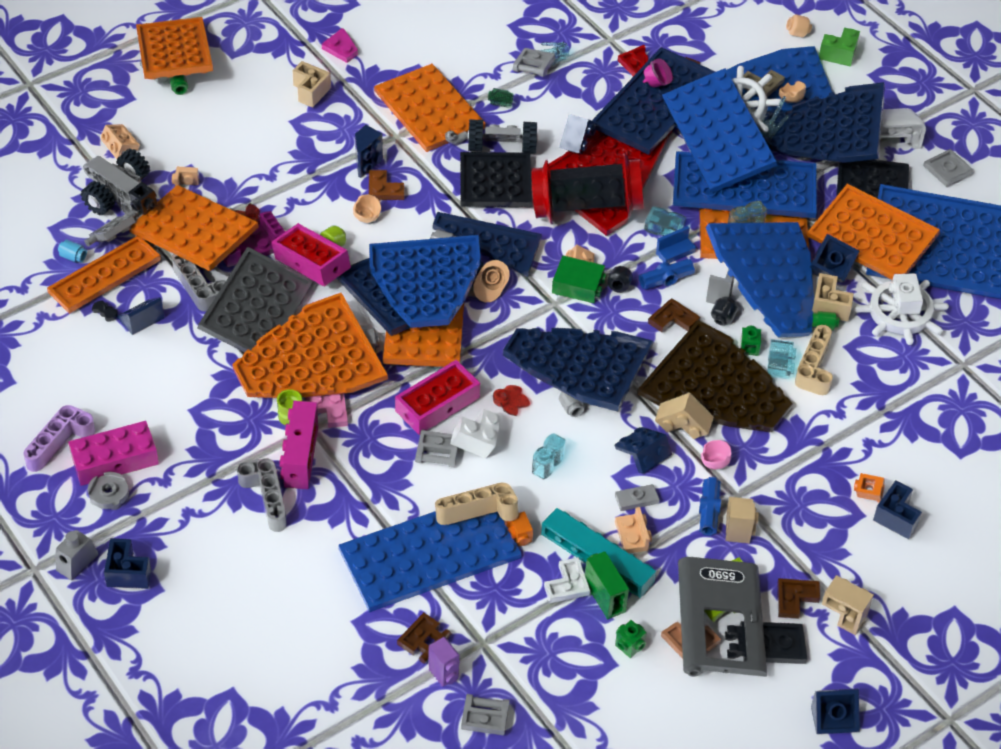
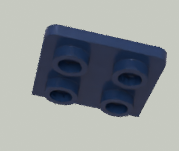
[614,427,672,474]

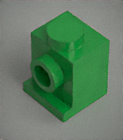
[740,325,761,356]

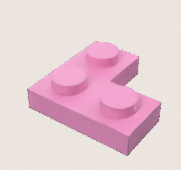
[305,394,348,428]

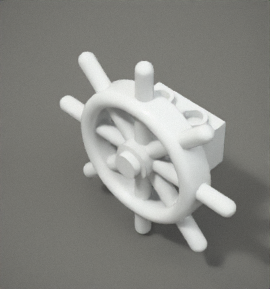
[732,66,782,133]
[854,274,949,345]

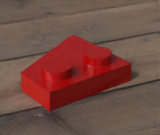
[617,45,648,76]

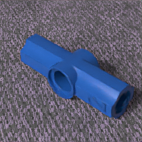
[639,259,695,290]
[699,477,721,536]

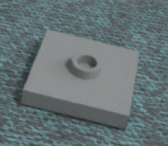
[923,149,974,187]

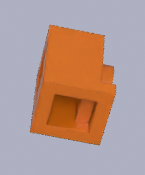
[854,473,885,503]
[505,511,533,546]

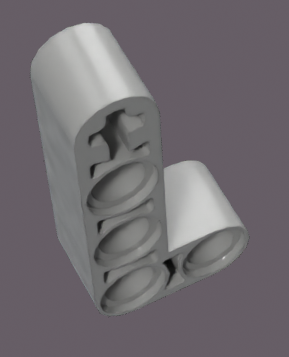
[83,156,139,214]
[172,254,226,311]
[237,458,287,532]

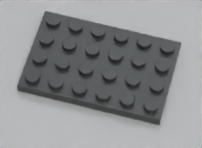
[197,247,313,353]

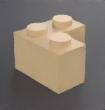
[292,61,331,108]
[812,273,854,321]
[655,393,714,439]
[725,497,759,544]
[822,575,874,635]

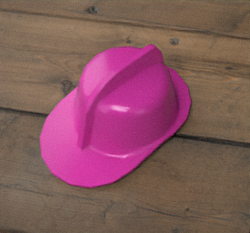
[643,59,673,88]

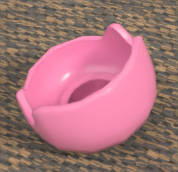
[701,440,731,470]

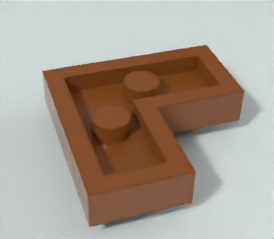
[369,170,404,200]

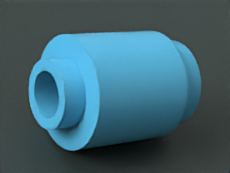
[58,239,87,263]

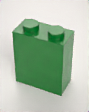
[552,255,607,304]
[585,551,629,620]

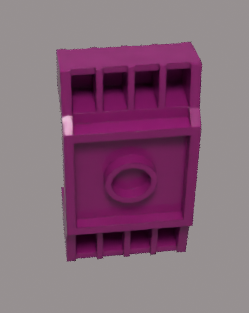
[223,211,285,267]

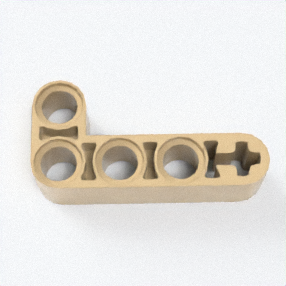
[795,325,833,395]
[435,482,519,525]

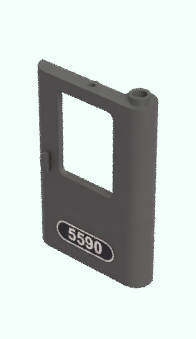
[678,557,767,677]

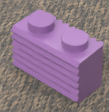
[429,637,460,687]

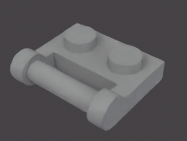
[513,48,556,77]
[415,430,459,468]
[461,694,510,735]

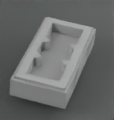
[615,484,659,511]

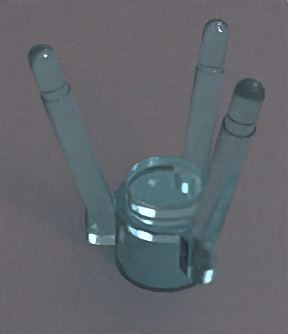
[539,42,569,66]
[759,96,789,138]

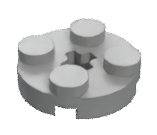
[88,472,129,510]

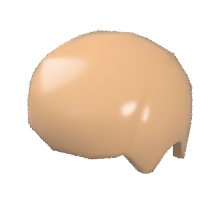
[779,81,806,104]
[353,194,381,223]

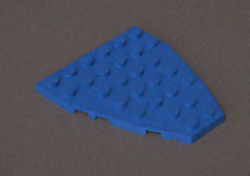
[727,46,832,116]
[706,222,814,338]
[369,235,481,328]

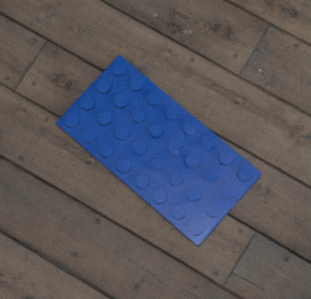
[662,68,777,193]
[672,151,817,218]
[338,511,522,613]

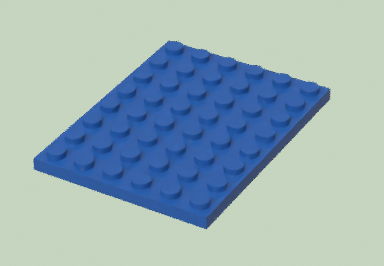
[866,184,1001,299]

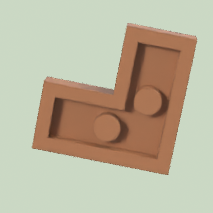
[661,621,721,659]

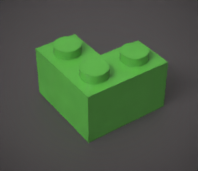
[819,27,860,67]

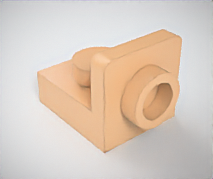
[172,166,200,186]

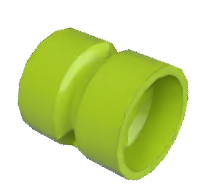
[277,389,302,425]

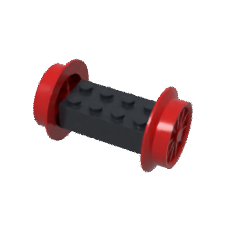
[531,153,644,225]

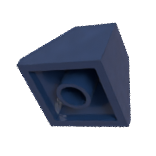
[810,234,859,282]

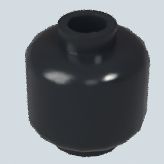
[607,266,633,293]
[710,297,738,325]

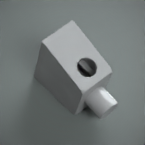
[55,530,98,581]

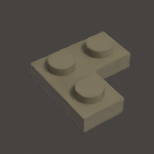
[743,70,785,98]

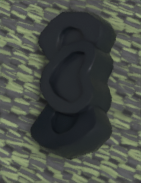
[92,300,118,322]

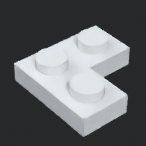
[544,557,590,603]

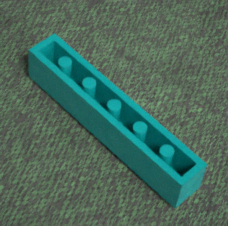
[541,508,656,598]

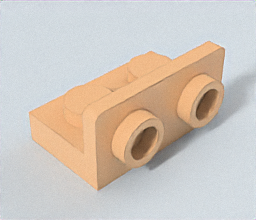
[101,124,140,159]
[615,507,652,553]

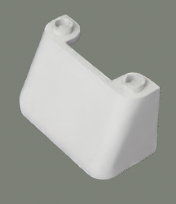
[881,108,926,149]

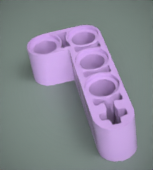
[23,405,95,472]

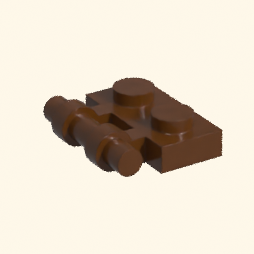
[397,612,452,664]

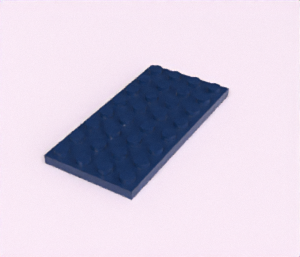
[592,47,716,155]

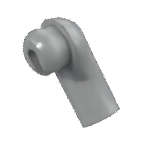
[445,131,468,145]

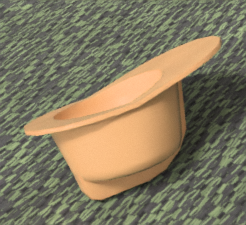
[473,260,510,303]

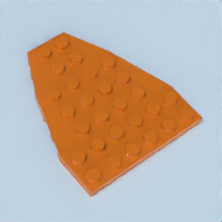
[232,292,388,398]

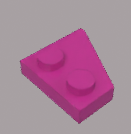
[322,28,358,63]

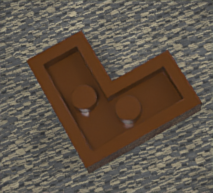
[648,298,701,332]
[777,578,820,619]

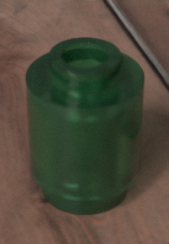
[488,88,514,107]

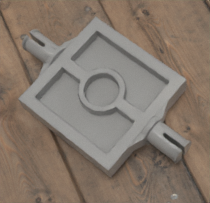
[84,209,139,246]

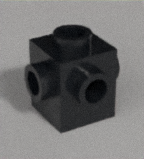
[128,182,158,215]

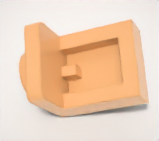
[565,244,595,263]

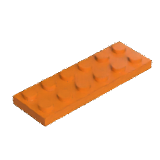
[47,236,161,314]

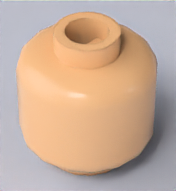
[786,14,812,38]

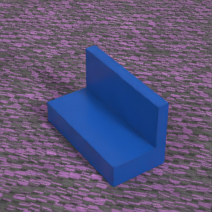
[656,226,696,263]

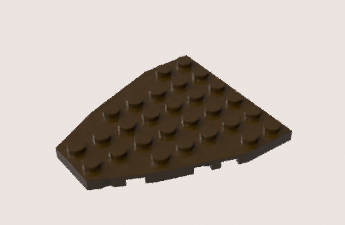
[637,320,793,432]

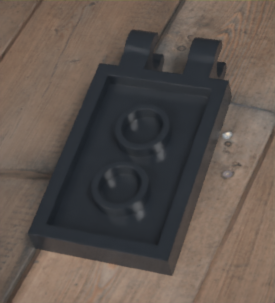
[725,621,808,664]

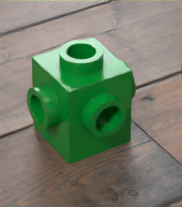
[615,620,647,659]

